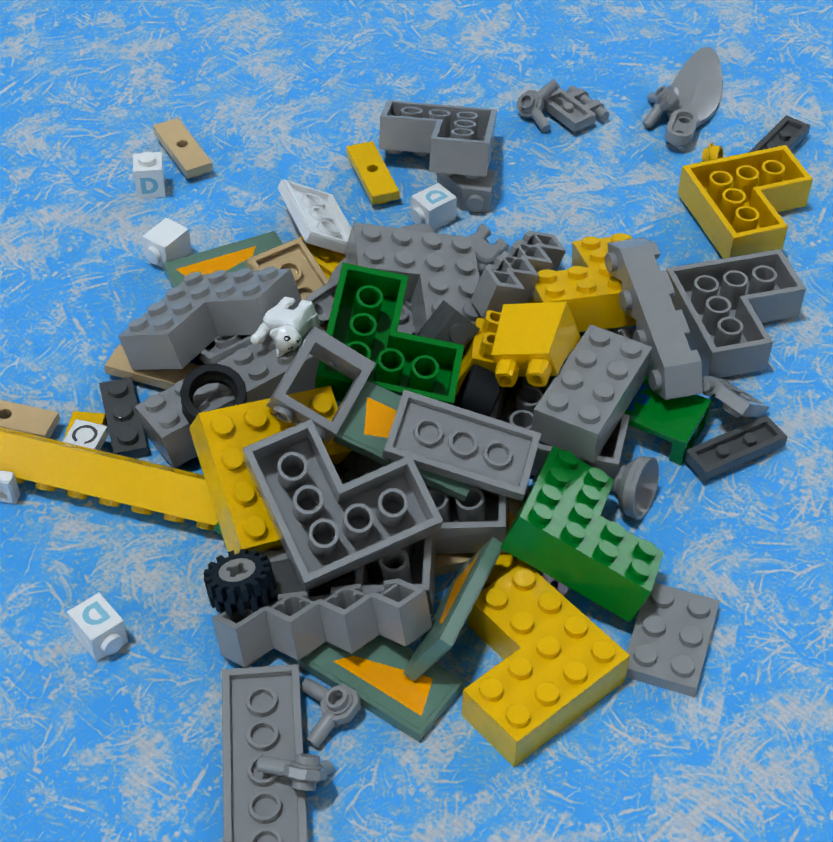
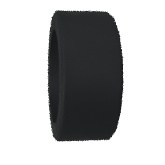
[180,363,247,425]

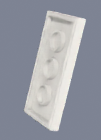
[278,179,352,255]

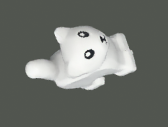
[250,297,320,357]

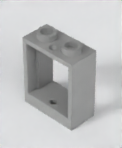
[266,326,376,443]

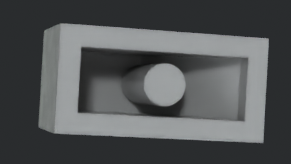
[437,169,495,213]

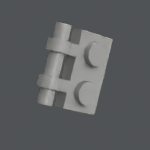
[543,85,610,133]
[702,376,769,419]

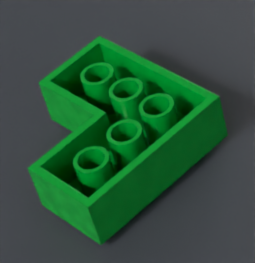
[314,262,464,405]
[500,445,664,622]

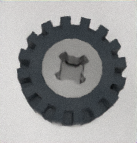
[203,549,276,616]

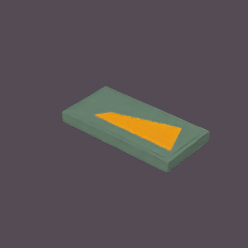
[163,231,283,288]
[334,380,472,502]
[403,537,502,681]
[296,635,464,742]

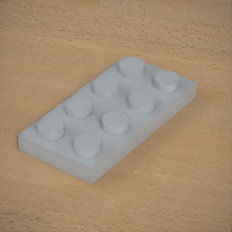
[382,390,541,501]

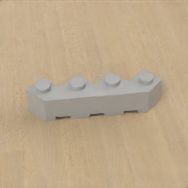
[471,231,566,319]
[605,237,703,400]
[212,578,432,667]

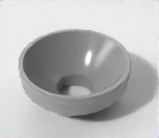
[613,456,659,520]

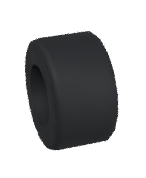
[454,364,502,417]

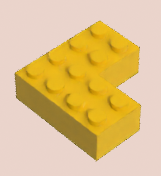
[678,145,813,259]
[528,233,636,332]
[189,386,352,554]
[461,561,630,767]

